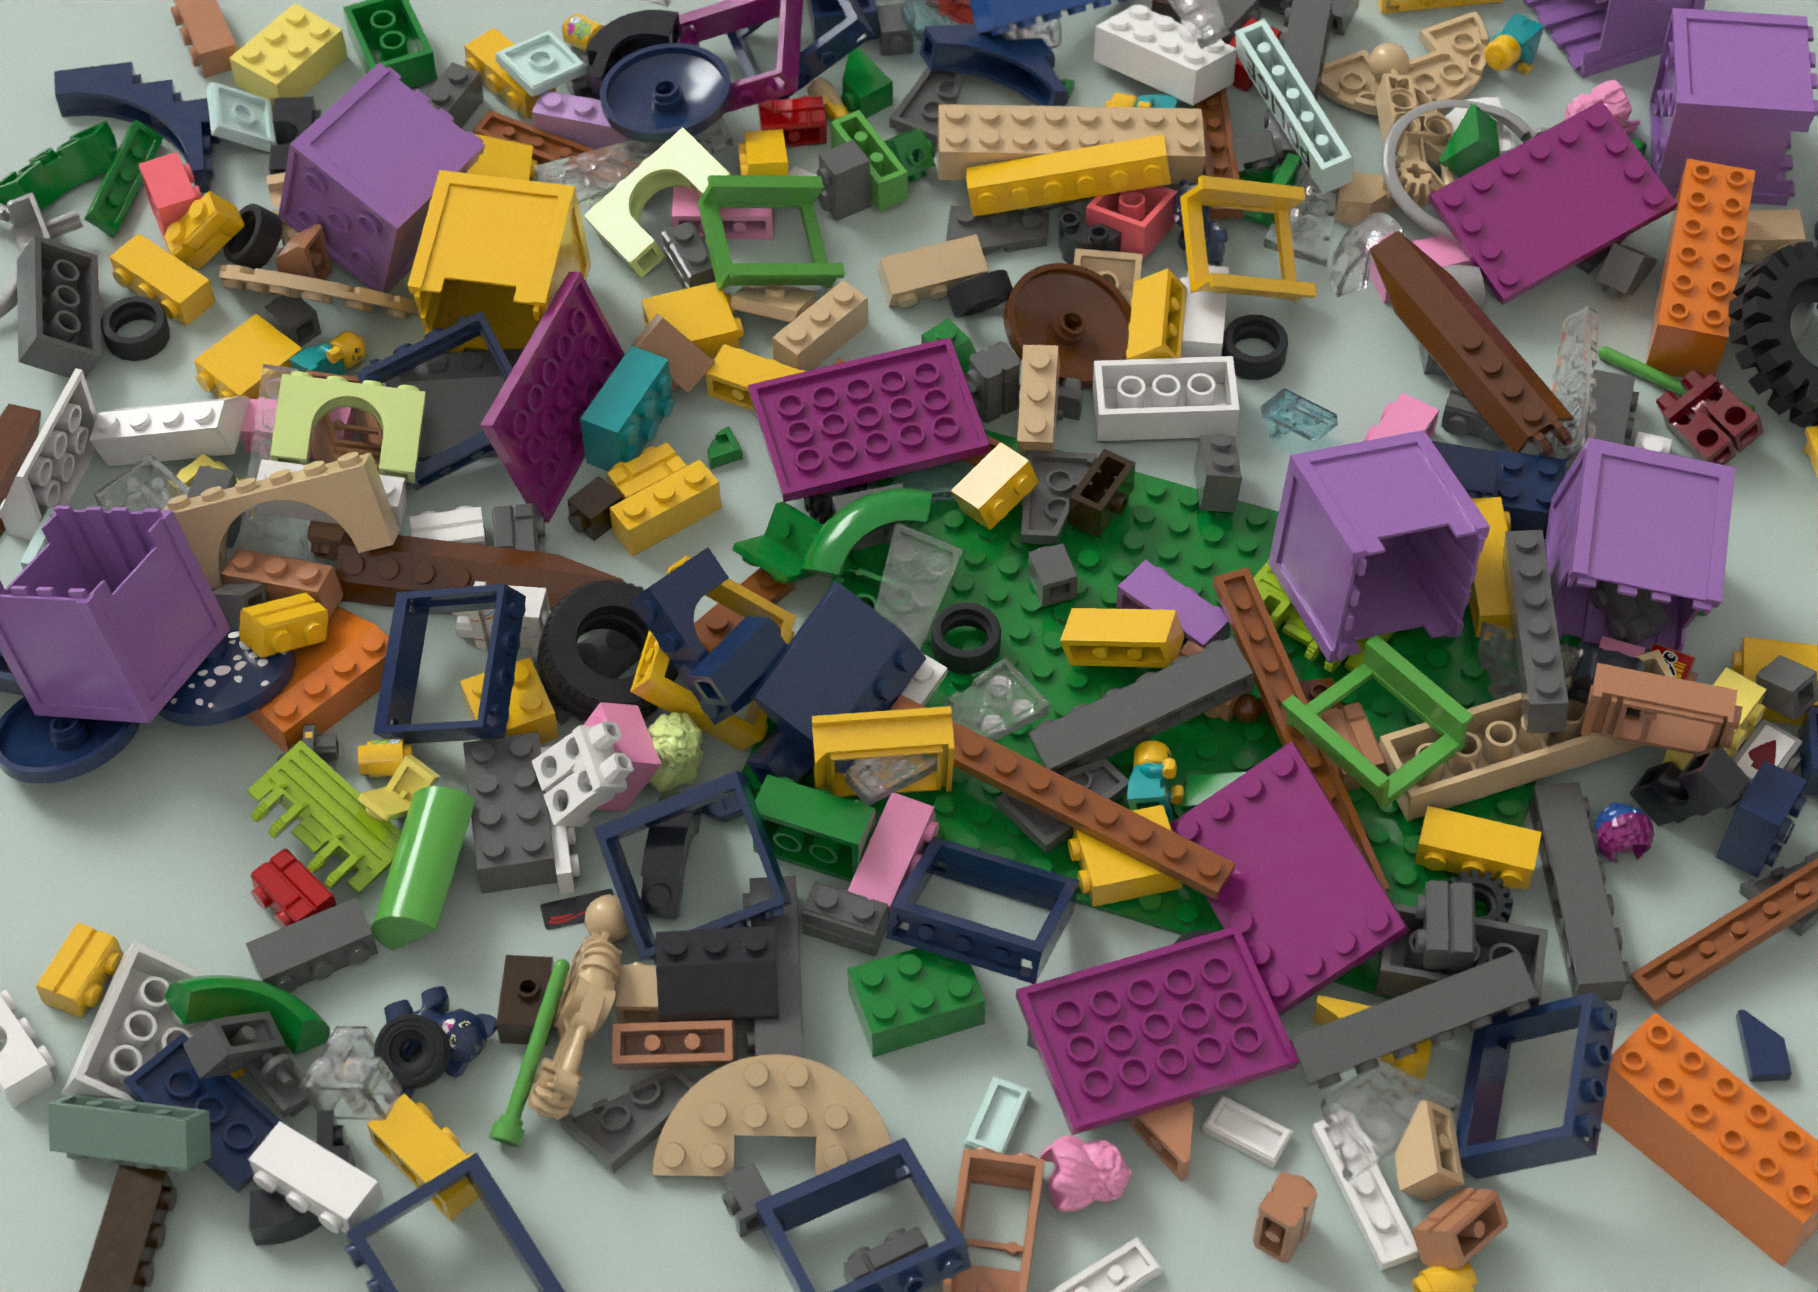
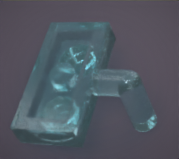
[1261,388,1338,443]

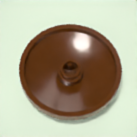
[1004,263,1131,388]

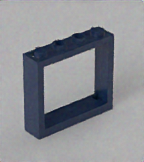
[727,0,874,100]
[356,311,513,491]
[373,584,526,744]
[593,771,793,965]
[885,837,1080,984]
[1456,992,1618,1179]
[755,1137,971,1292]
[344,1152,565,1292]

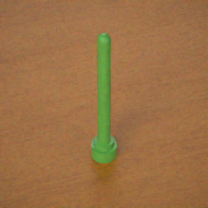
[1598,346,1755,411]
[489,959,570,1147]

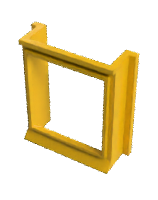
[1180,175,1317,302]
[812,706,955,797]

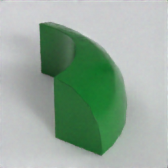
[0,121,118,212]
[800,488,932,579]
[165,975,330,1054]

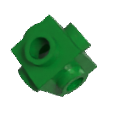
[884,128,936,182]

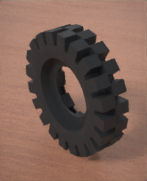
[1728,242,1818,428]

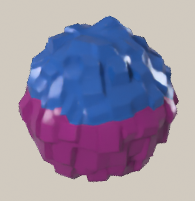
[1593,802,1655,863]

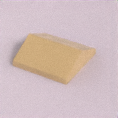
[1074,248,1143,308]

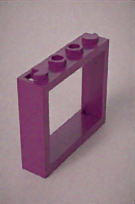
[679,0,803,114]

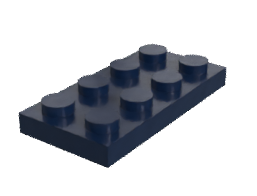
[122,1033,286,1193]

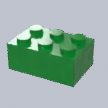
[343,0,438,88]
[752,774,876,883]
[847,948,985,1057]

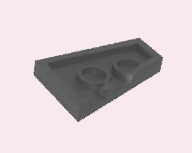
[890,67,963,145]

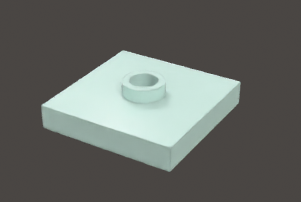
[496,30,586,98]
[206,82,277,152]

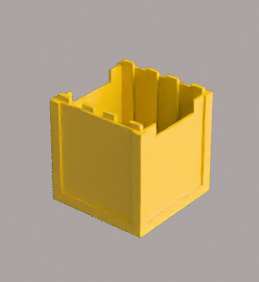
[407,170,591,353]

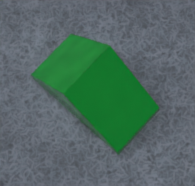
[1438,104,1500,178]

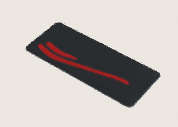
[540,889,614,930]

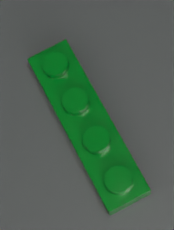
[84,120,163,237]

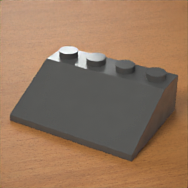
[385,348,524,462]

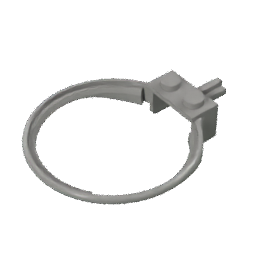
[1381,99,1550,241]
[0,192,84,318]

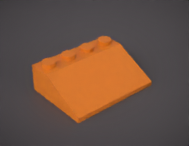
[246,606,389,753]

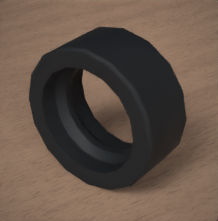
[223,203,282,270]
[946,269,1013,318]
[101,296,170,361]
[1222,314,1288,380]
[931,602,1001,674]

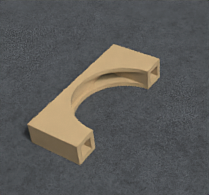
[163,452,399,589]

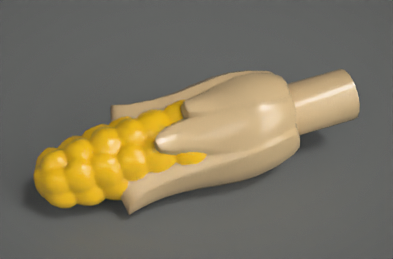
[807,77,849,120]

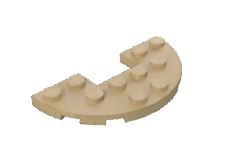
[1320,11,1488,116]
[219,264,418,319]
[652,1054,892,1176]

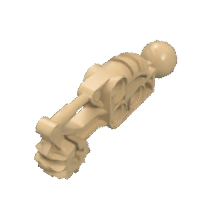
[1368,42,1455,209]
[528,894,630,1120]

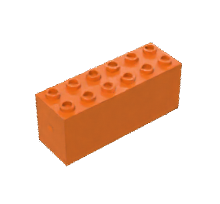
[1645,158,1756,378]
[1602,1012,1818,1267]

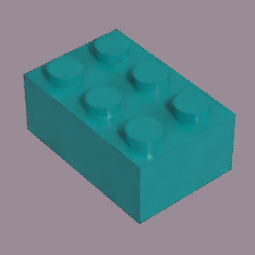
[580,345,675,472]

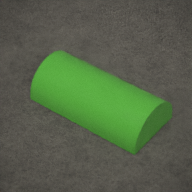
[371,786,475,951]

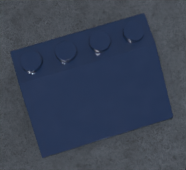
[750,582,926,773]

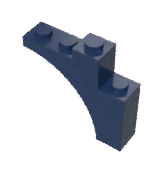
[920,24,1068,106]

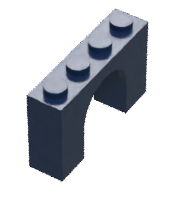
[630,547,766,725]
[688,616,813,785]

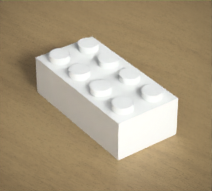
[1093,4,1237,105]
[1092,356,1240,441]

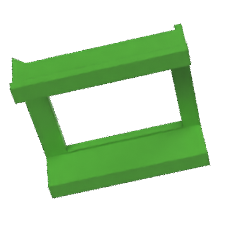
[697,175,846,290]
[1282,634,1474,810]

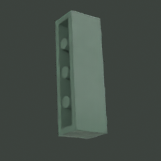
[48,1093,211,1173]

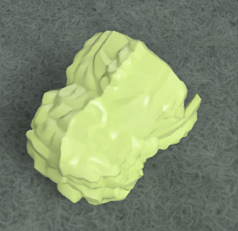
[648,712,703,793]

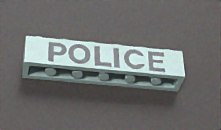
[1235,19,1353,194]

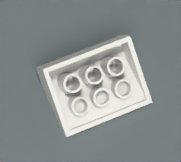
[0,368,97,540]
[62,941,209,1101]

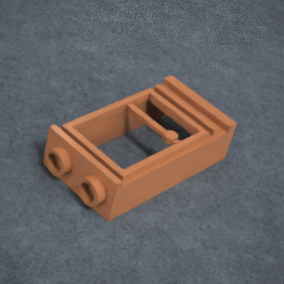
[306,370,383,473]
[1580,663,1742,755]
[943,1148,1045,1292]

